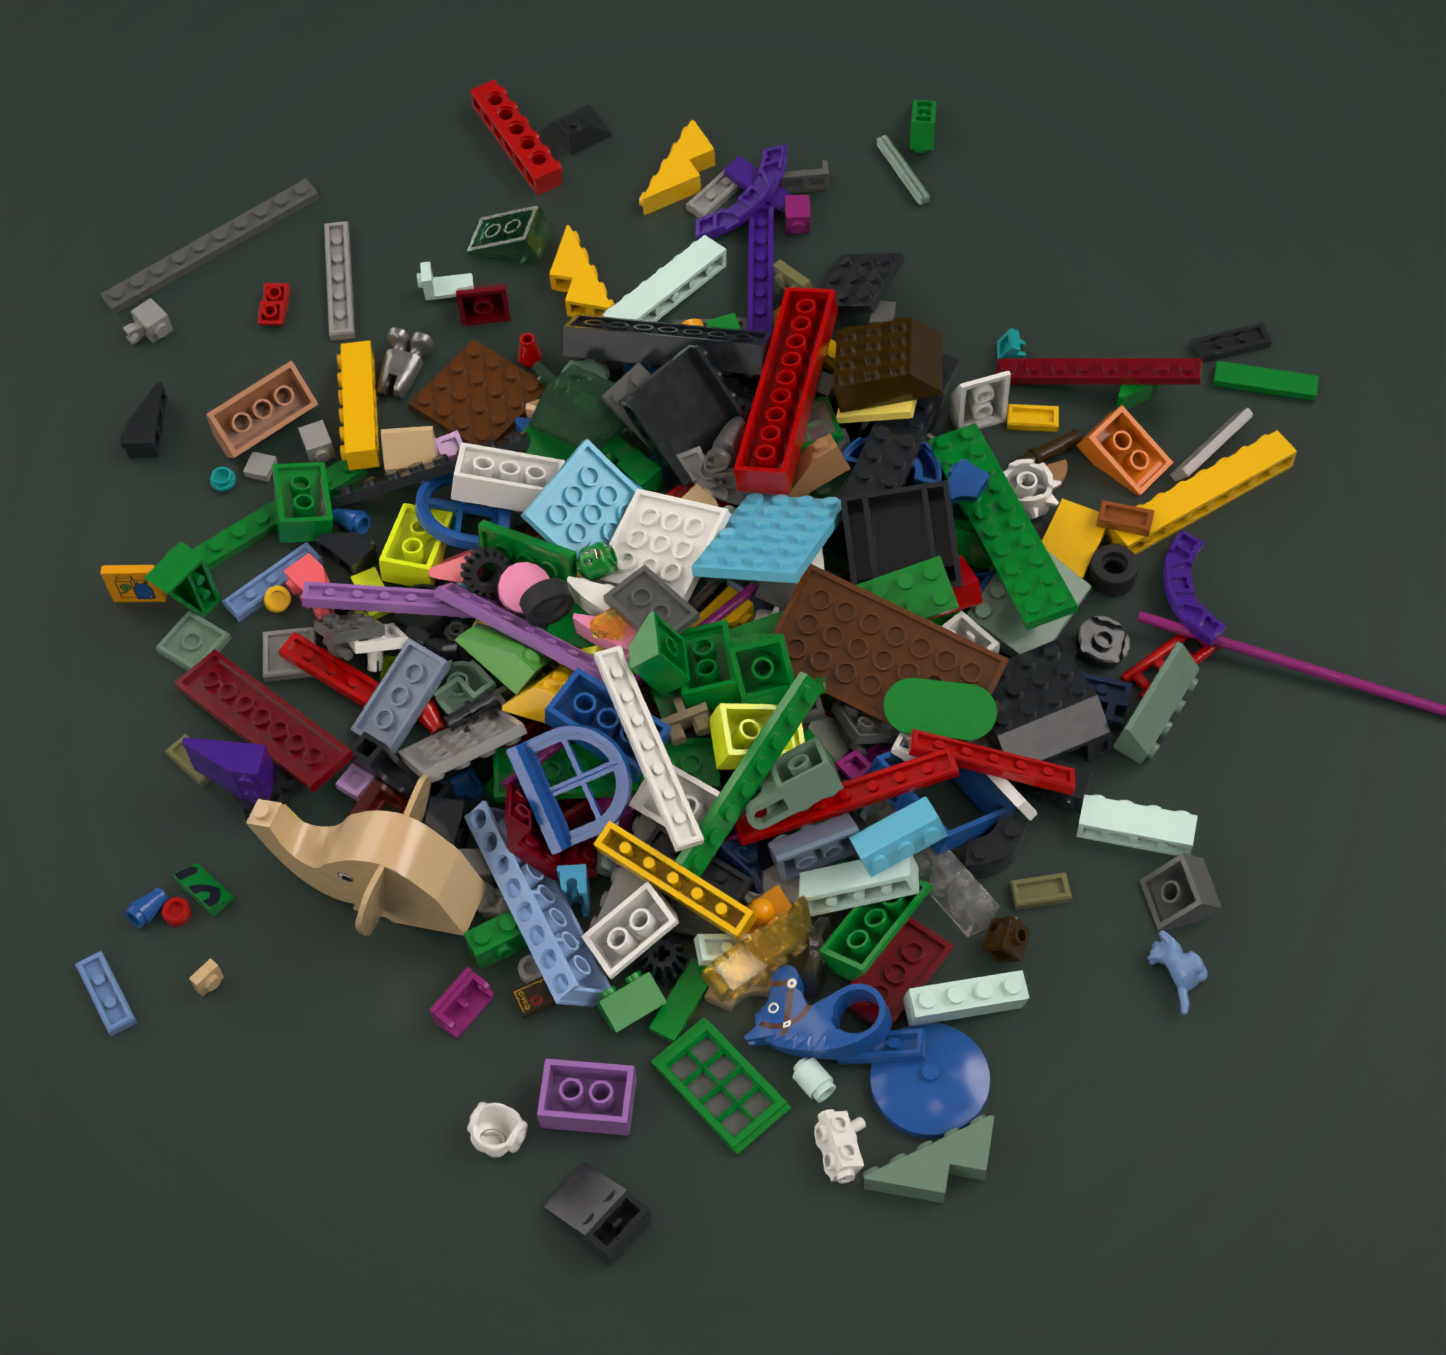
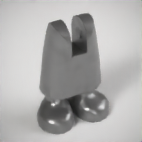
[377,327,433,399]
[703,416,746,490]

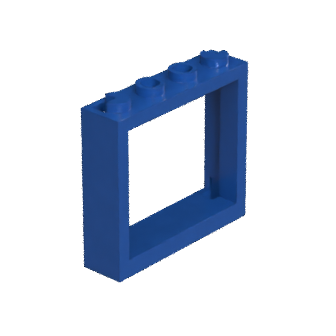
[867,745,1017,855]

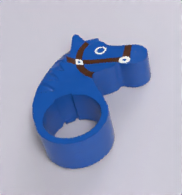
[744,966,892,1060]

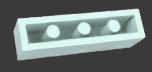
[1077,794,1197,856]
[799,855,919,917]
[903,970,1030,1027]

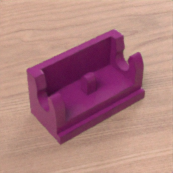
[429,967,495,1039]

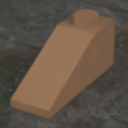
[775,434,851,497]

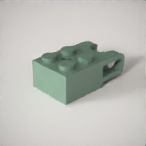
[745,736,844,830]

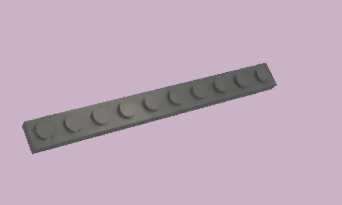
[101,178,320,314]

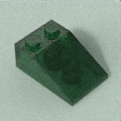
[466,205,554,264]

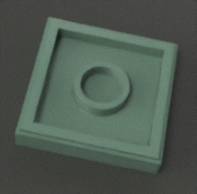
[155,610,232,671]

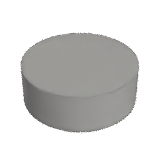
[518,954,543,984]

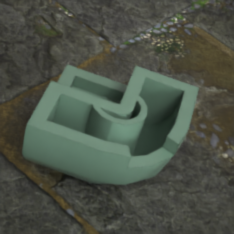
[431,659,496,715]

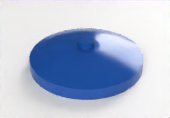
[870,1023,990,1139]

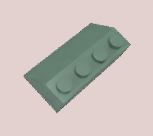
[1113,642,1200,764]

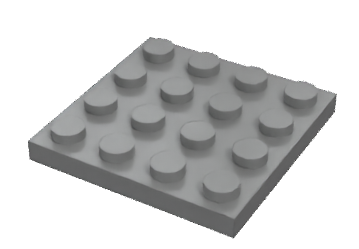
[397,706,527,782]

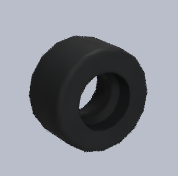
[1089,544,1138,596]

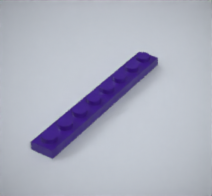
[748,204,774,334]

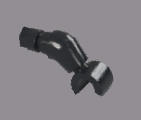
[404,623,481,665]

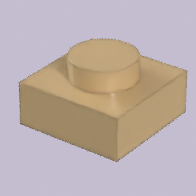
[189,958,224,997]

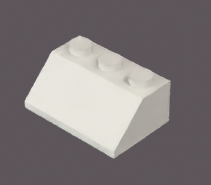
[581,881,679,979]

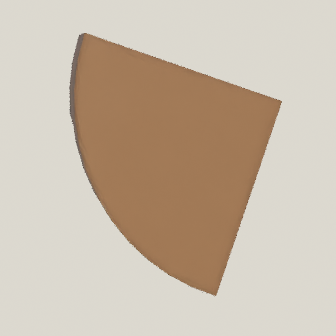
[1046,459,1068,490]

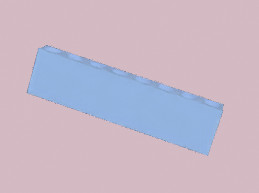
[464,801,611,1007]

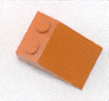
[1076,405,1174,496]

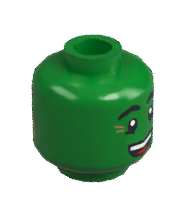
[576,541,618,581]

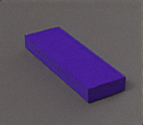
[724,155,792,216]

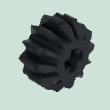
[638,936,687,985]

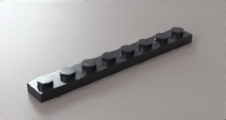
[331,431,531,509]

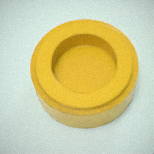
[264,586,291,613]

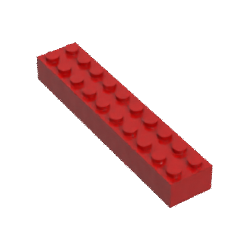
[734,287,838,495]

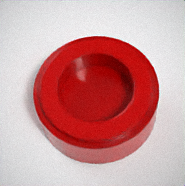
[162,897,192,927]

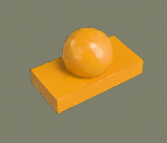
[745,885,794,938]

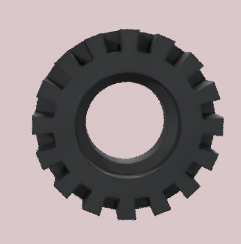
[460,546,511,598]

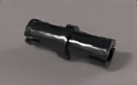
[443,690,500,732]

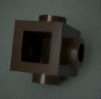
[982,915,1031,963]

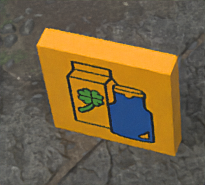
[100,565,167,602]

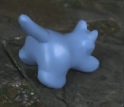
[1147,930,1208,1015]

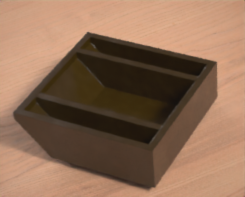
[833,317,943,413]

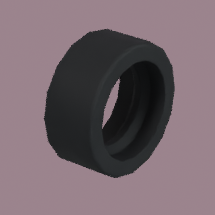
[519,578,575,627]

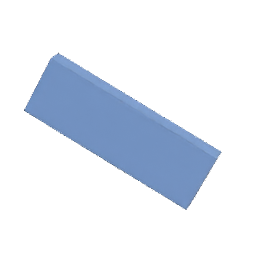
[75,951,137,1036]

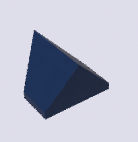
[718,839,764,894]

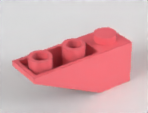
[284,553,335,620]

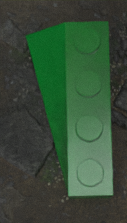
[566,412,663,492]

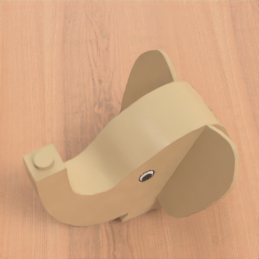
[246,774,487,936]

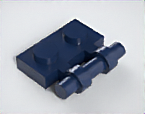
[1082,672,1132,728]

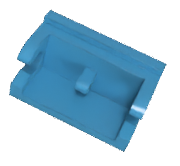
[557,864,591,918]

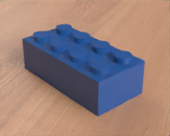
[545,667,671,783]

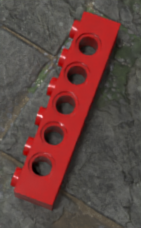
[470,79,563,196]

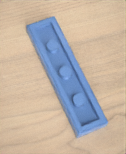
[222,542,324,622]

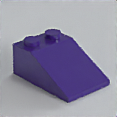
[182,737,277,803]

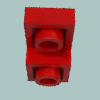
[258,283,290,326]

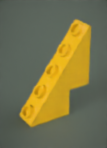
[639,120,715,215]
[549,225,614,317]

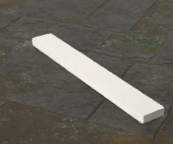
[594,645,704,852]

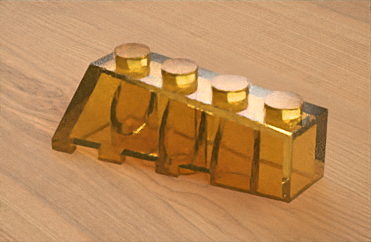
[700,895,814,1002]

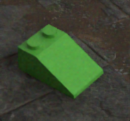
[455,623,552,695]

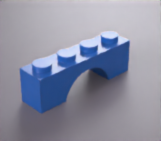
[947,458,991,505]

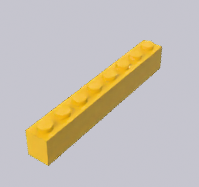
[1106,430,1297,555]

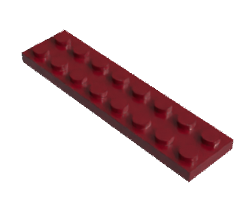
[174,649,354,793]

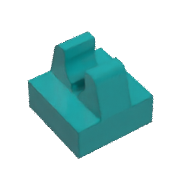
[997,328,1026,359]

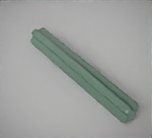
[877,135,930,206]

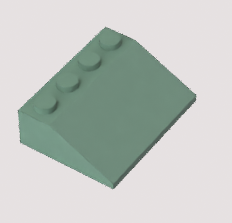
[966,551,1091,657]

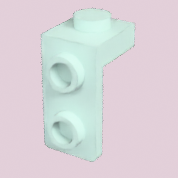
[417,262,474,301]

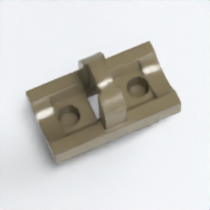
[660,696,711,746]

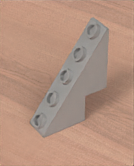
[589,814,656,930]

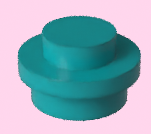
[210,467,236,491]

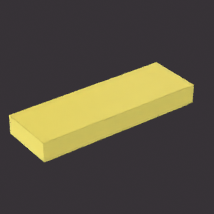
[836,400,917,423]

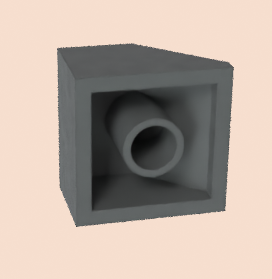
[1139,853,1222,931]

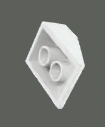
[948,371,1011,430]
[629,765,720,827]

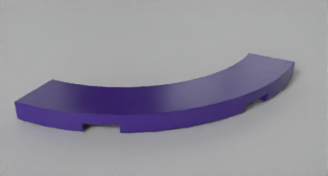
[696,144,789,240]
[1163,530,1227,647]

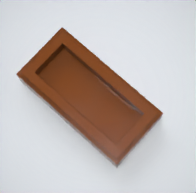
[1096,500,1155,537]

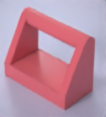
[428,550,484,583]

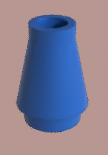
[332,507,371,535]
[125,887,168,928]

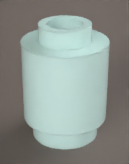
[792,1058,836,1103]

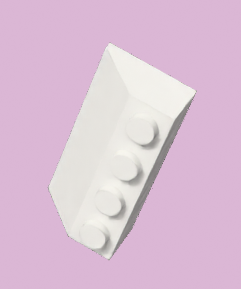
[451,442,565,512]

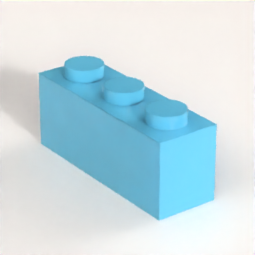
[849,796,948,877]

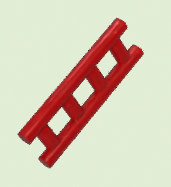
[1120,634,1221,700]

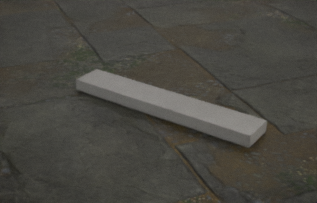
[324,221,355,341]

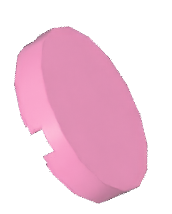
[498,562,549,616]

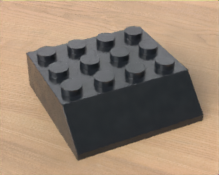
[840,480,963,588]
[985,639,1111,762]

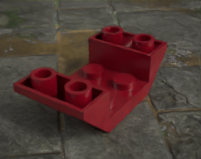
[505,782,598,881]

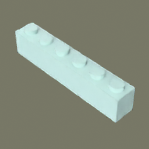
[602,235,726,322]

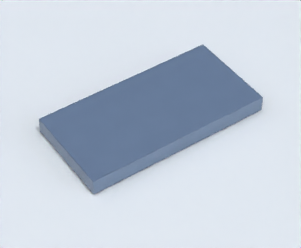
[350,638,452,755]

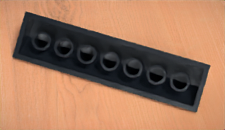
[563,314,772,378]

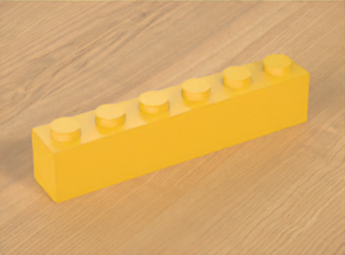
[337,340,380,471]
[593,821,757,943]

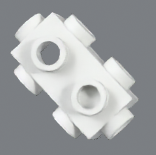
[814,1109,866,1184]

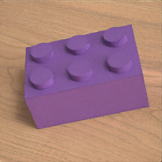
[537,1058,637,1136]

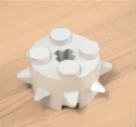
[1003,459,1062,519]

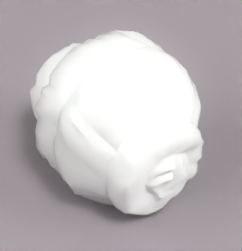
[467,1102,528,1158]

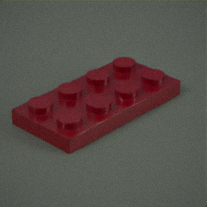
[846,917,954,1030]

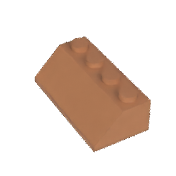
[206,360,318,458]

